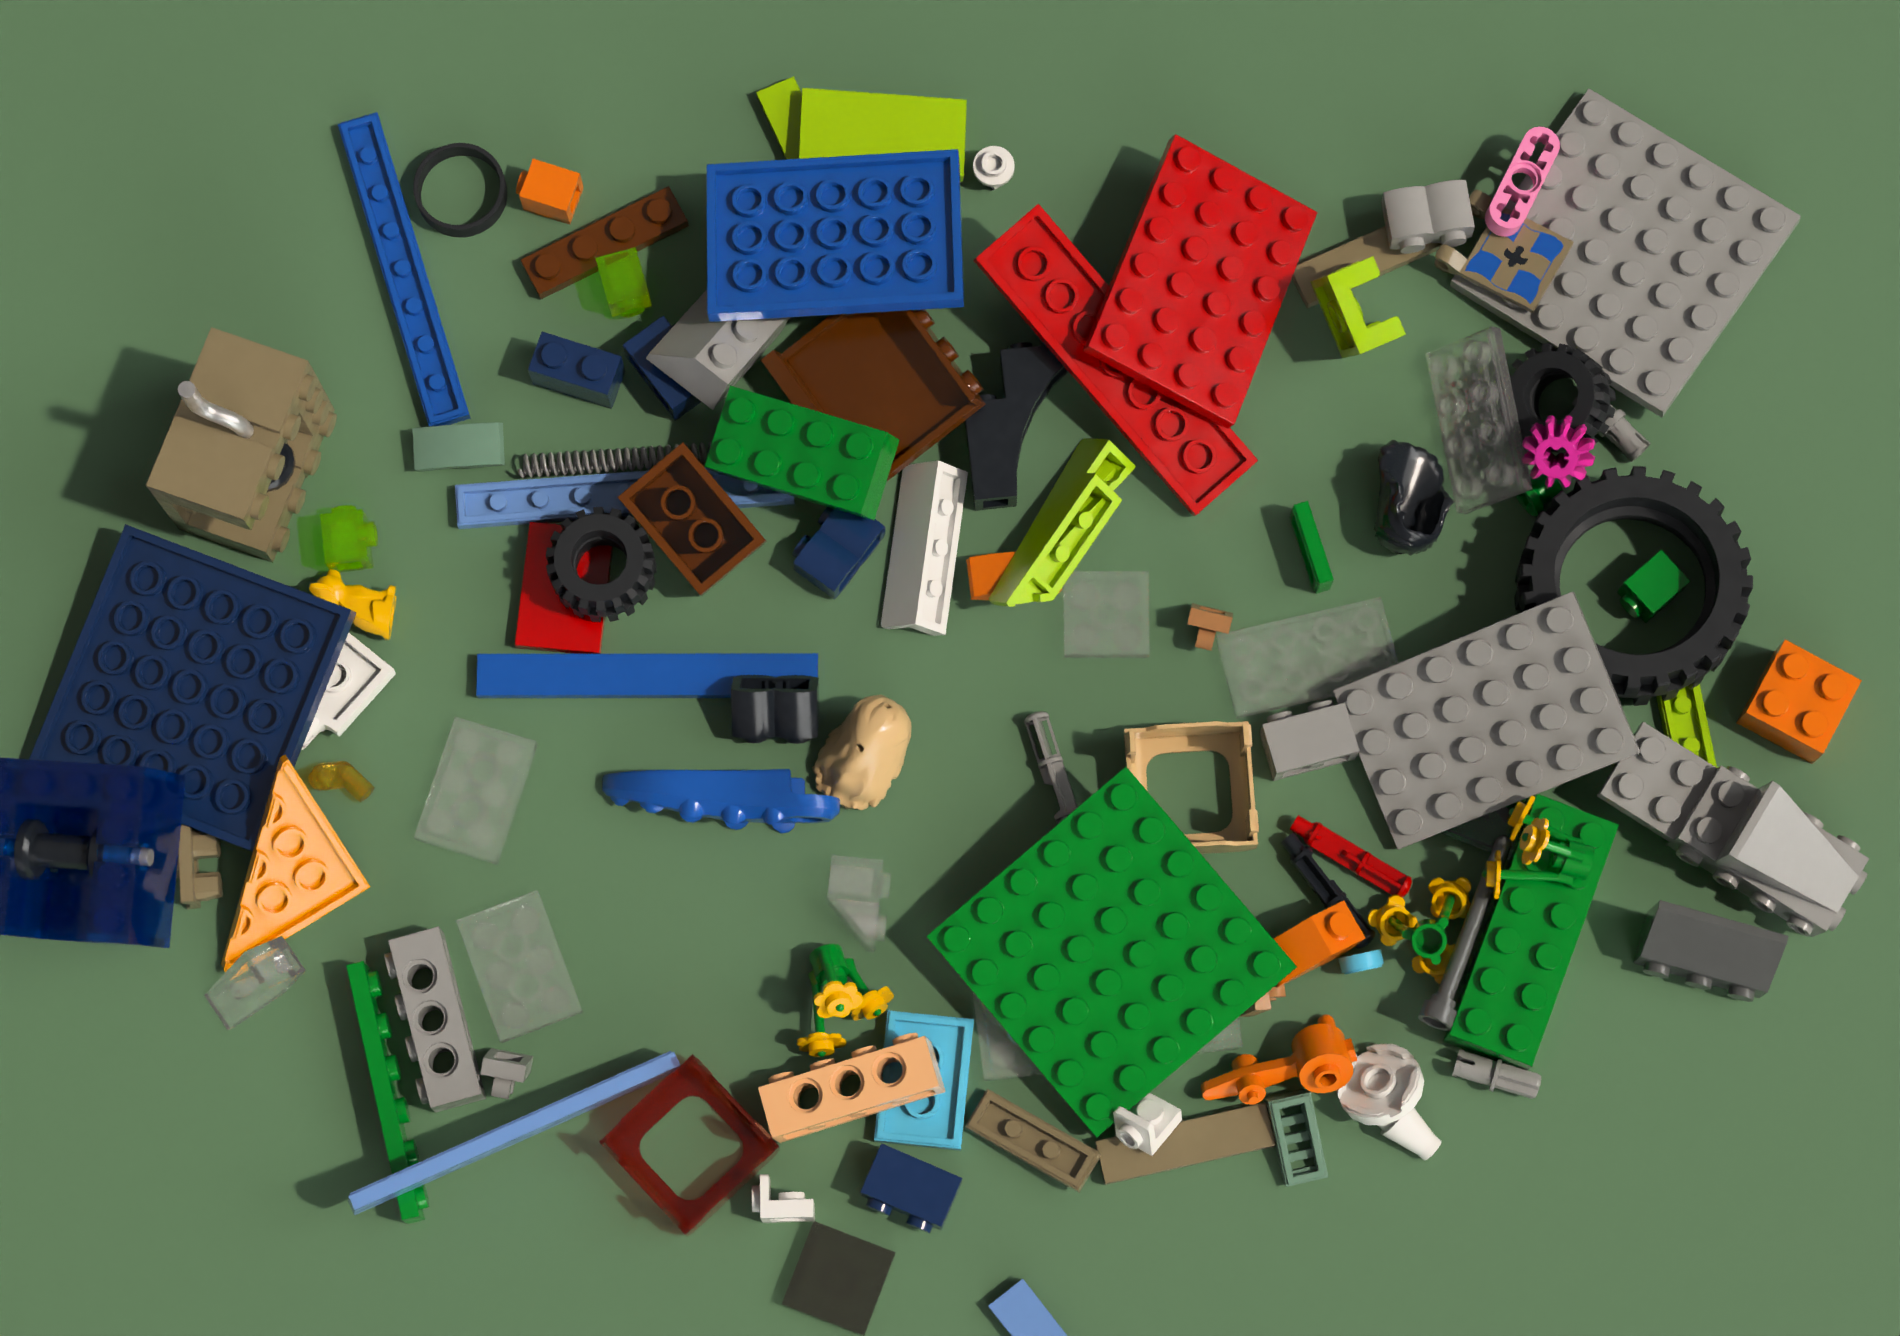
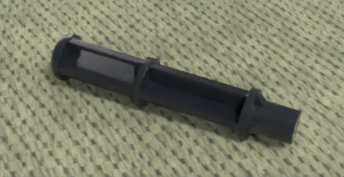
[1281,833,1375,948]

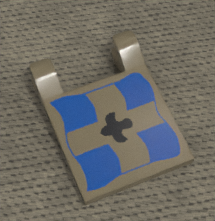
[1434,190,1574,313]

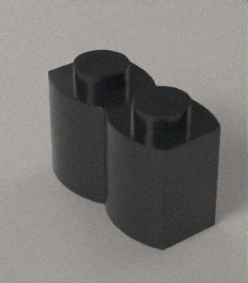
[731,675,819,744]

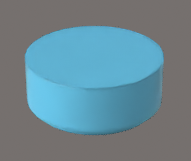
[1338,949,1384,975]

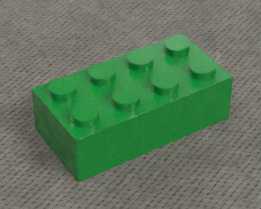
[704,385,900,521]

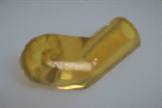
[308,761,375,802]

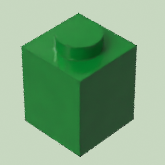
[1617,550,1690,623]

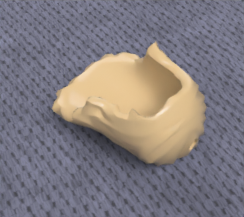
[812,694,912,811]

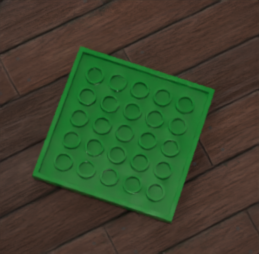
[926,767,1297,1138]

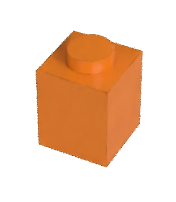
[516,159,584,224]

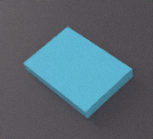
[874,1010,974,1151]

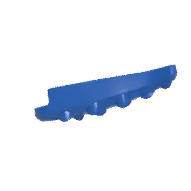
[602,769,840,833]

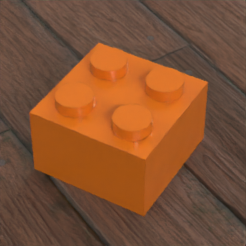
[1736,639,1862,764]

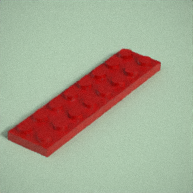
[973,204,1258,516]

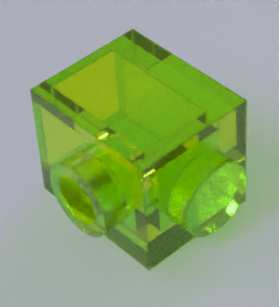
[320,505,378,572]

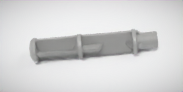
[1024,711,1077,824]

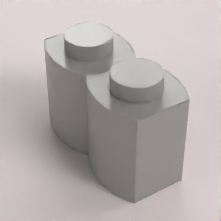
[1381,180,1475,254]

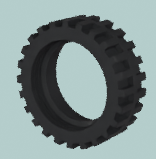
[1514,466,1753,706]

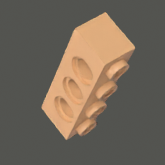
[758,1033,946,1143]

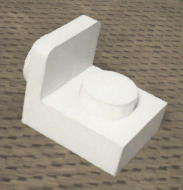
[1113,1093,1182,1156]
[752,1174,815,1223]

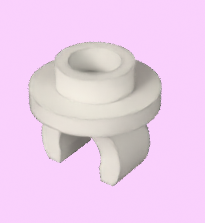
[973,146,1015,190]

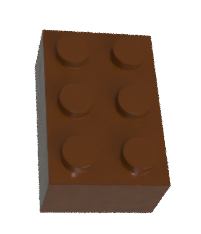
[618,442,767,596]

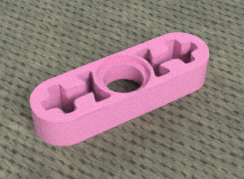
[1485,127,1560,237]

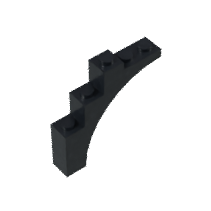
[964,338,1068,511]

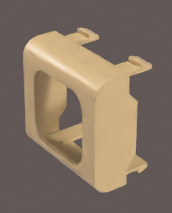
[1124,721,1259,854]

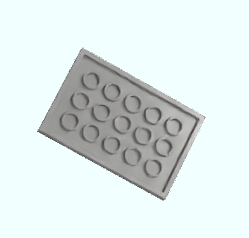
[1333,592,1641,850]

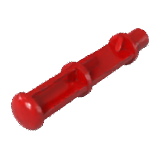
[1290,815,1412,898]

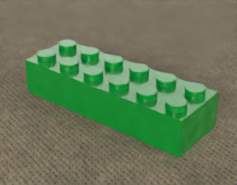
[1443,794,1619,1070]

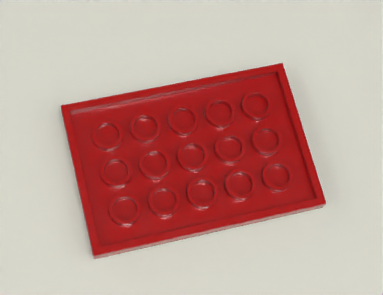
[1082,134,1318,428]

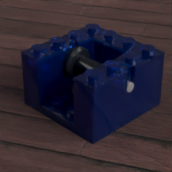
[0,758,186,948]

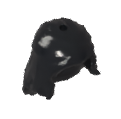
[1374,440,1455,556]

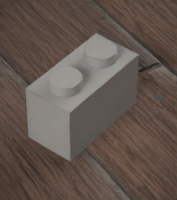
[1259,700,1359,781]

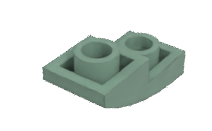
[412,422,505,472]

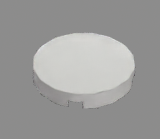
[1336,1044,1424,1125]

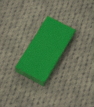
[1289,501,1334,594]

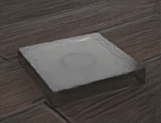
[782,1221,896,1336]

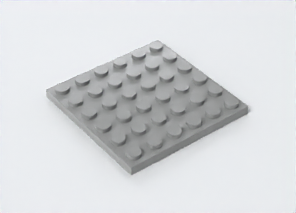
[1450,89,1801,418]

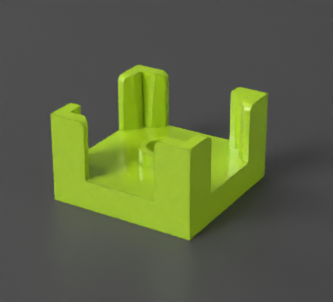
[1310,256,1406,359]

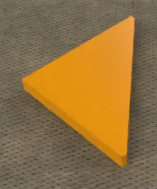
[221,754,370,975]

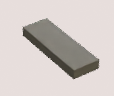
[965,1089,1101,1193]

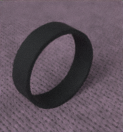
[413,143,507,238]

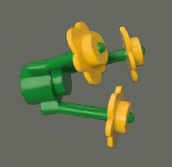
[1482,795,1595,899]
[797,944,894,1057]

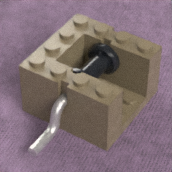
[146,327,337,562]

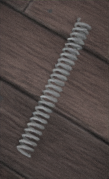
[518,442,712,478]

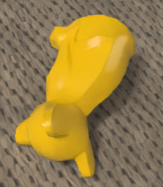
[309,569,397,640]

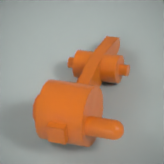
[1201,1014,1357,1105]

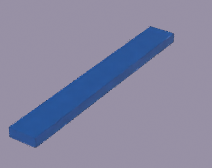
[338,112,471,427]
[476,653,818,698]

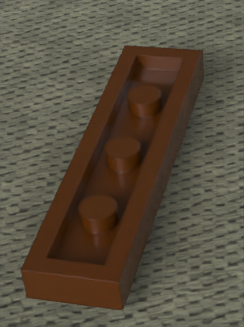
[521,186,689,300]

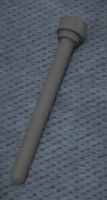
[1418,835,1512,1031]

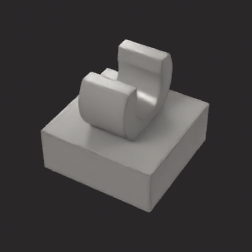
[481,1048,533,1099]

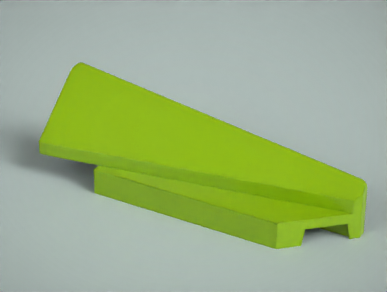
[989,438,1136,607]

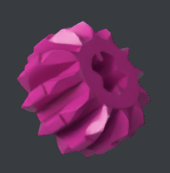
[1522,415,1595,488]

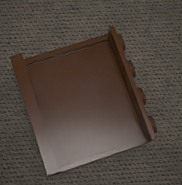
[761,309,986,481]

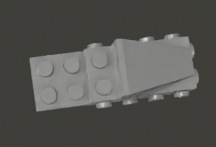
[1597,722,1869,937]

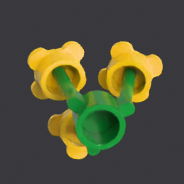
[1367,877,1472,984]

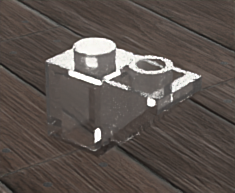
[827,855,892,952]

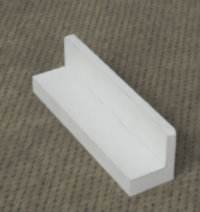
[881,460,968,636]

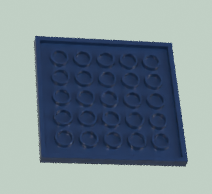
[28,524,356,852]

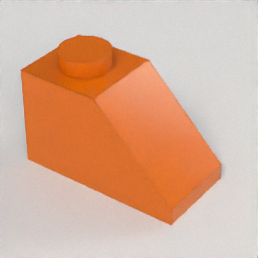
[1274,900,1365,988]

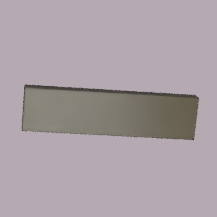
[1292,226,1442,309]
[1095,1103,1276,1185]

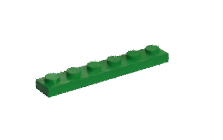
[346,961,429,1224]

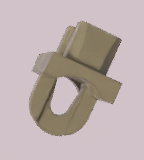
[150,825,223,909]

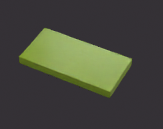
[798,88,967,182]

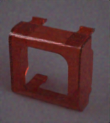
[599,1054,780,1237]

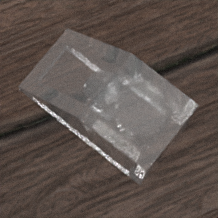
[204,936,306,1030]

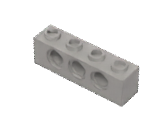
[384,926,486,1113]

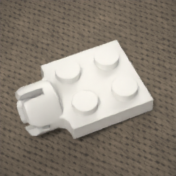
[301,633,396,750]

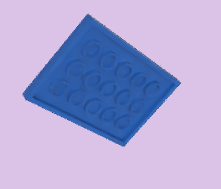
[707,149,964,322]

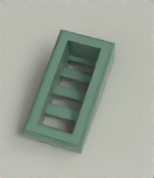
[1264,1089,1328,1187]

